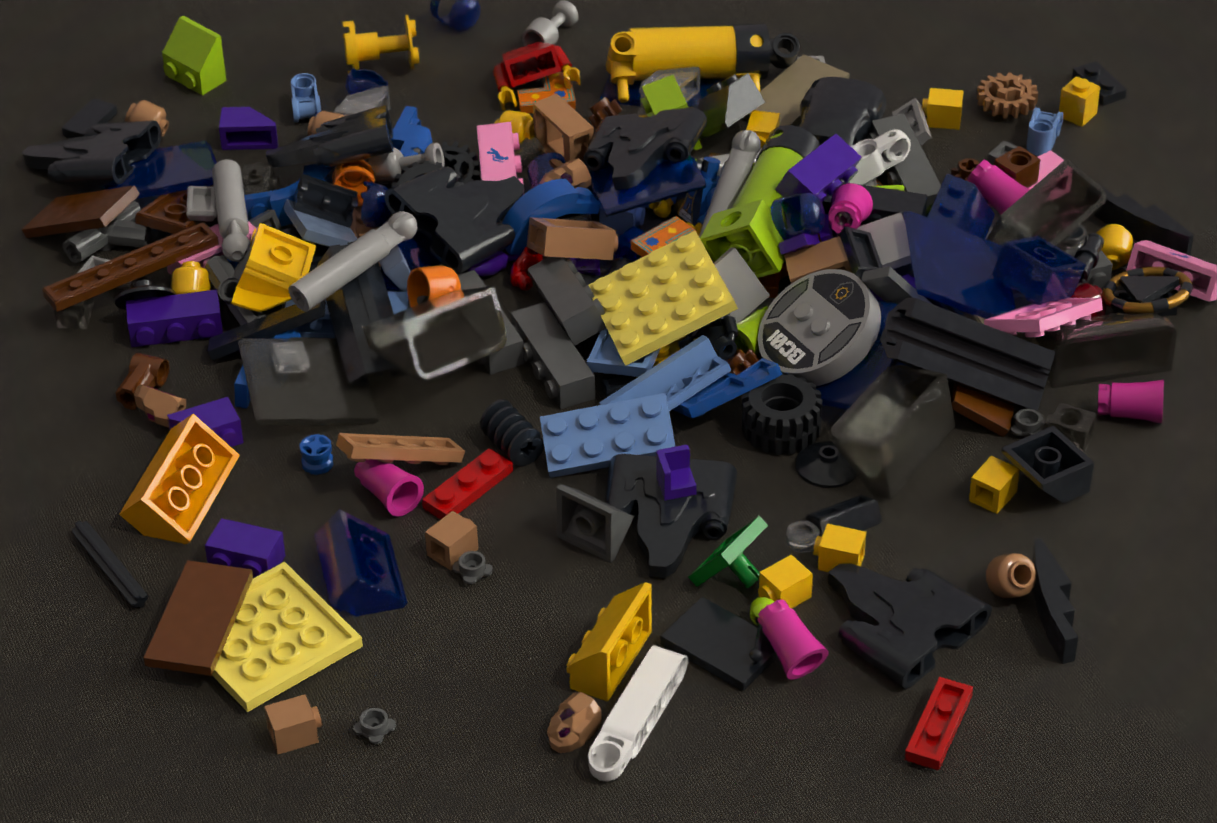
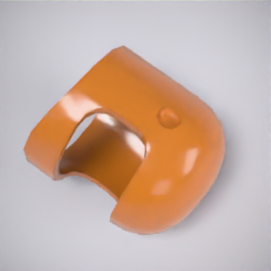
[333,159,376,206]
[407,265,461,313]

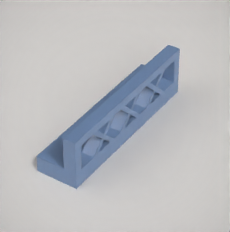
[599,335,731,411]

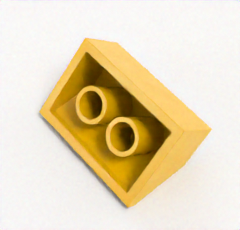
[566,582,652,702]

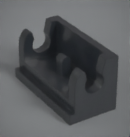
[292,174,358,228]

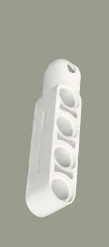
[842,129,911,185]
[588,645,688,782]

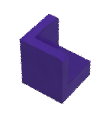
[656,445,697,501]

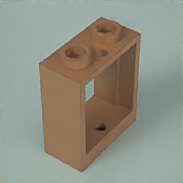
[533,94,595,183]
[527,217,618,260]

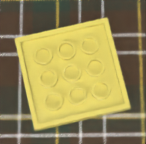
[588,231,738,366]
[212,562,363,712]

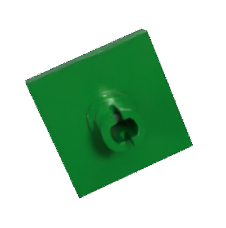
[688,516,768,589]

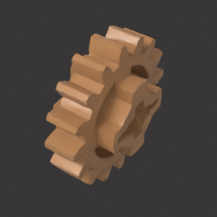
[977,72,1038,118]

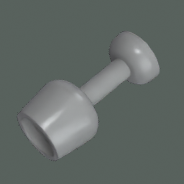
[522,0,578,46]
[369,142,444,182]

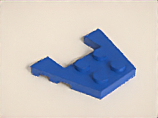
[672,348,782,419]

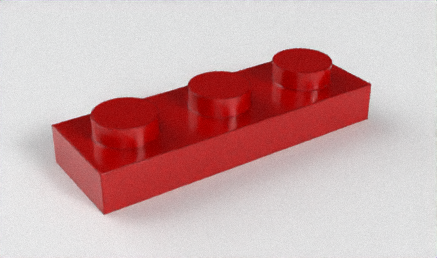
[422,448,513,519]
[905,677,973,771]

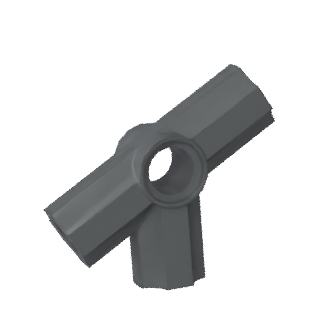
[63,201,151,264]
[205,250,266,325]

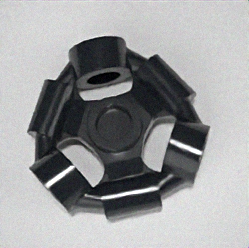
[678,313,739,360]

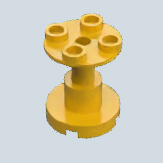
[342,15,420,76]

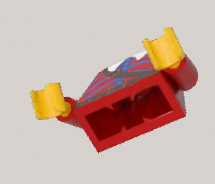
[493,42,581,111]

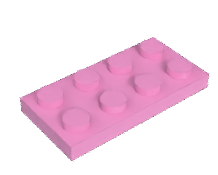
[984,298,1103,337]

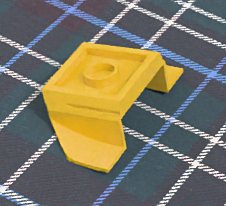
[231,223,316,312]

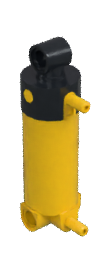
[605,24,800,103]

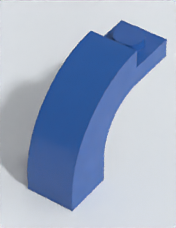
[244,164,335,226]
[502,179,601,255]

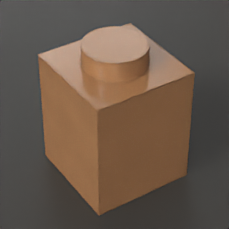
[425,511,478,571]
[264,694,322,754]

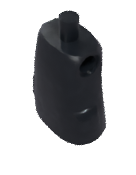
[799,77,886,146]

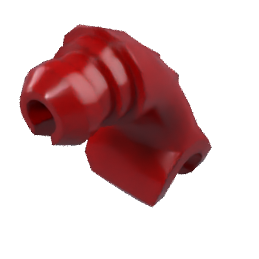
[510,247,543,291]

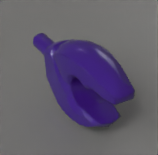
[468,251,520,276]

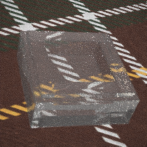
[270,341,310,373]

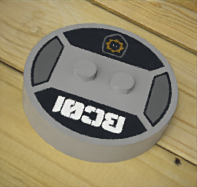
[758,269,881,386]

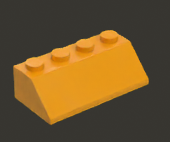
[119,414,240,544]

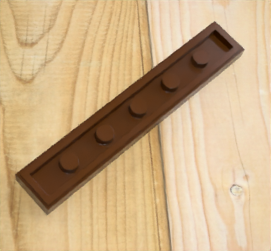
[42,222,219,312]

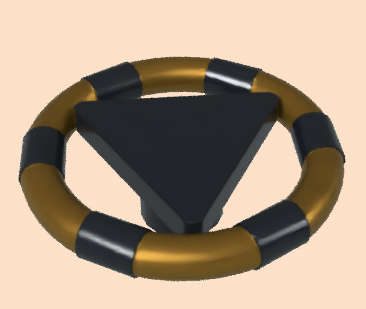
[1102,267,1193,315]

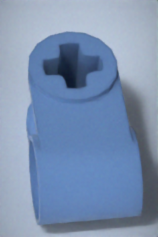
[291,73,321,123]
[1026,107,1063,156]

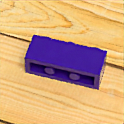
[775,134,862,214]
[126,290,223,347]

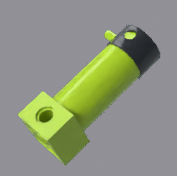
[700,125,820,278]

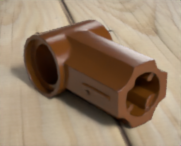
[115,353,170,410]

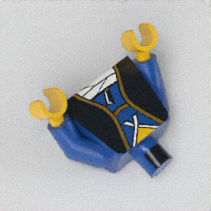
[649,157,720,236]

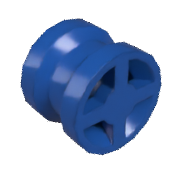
[300,434,334,475]

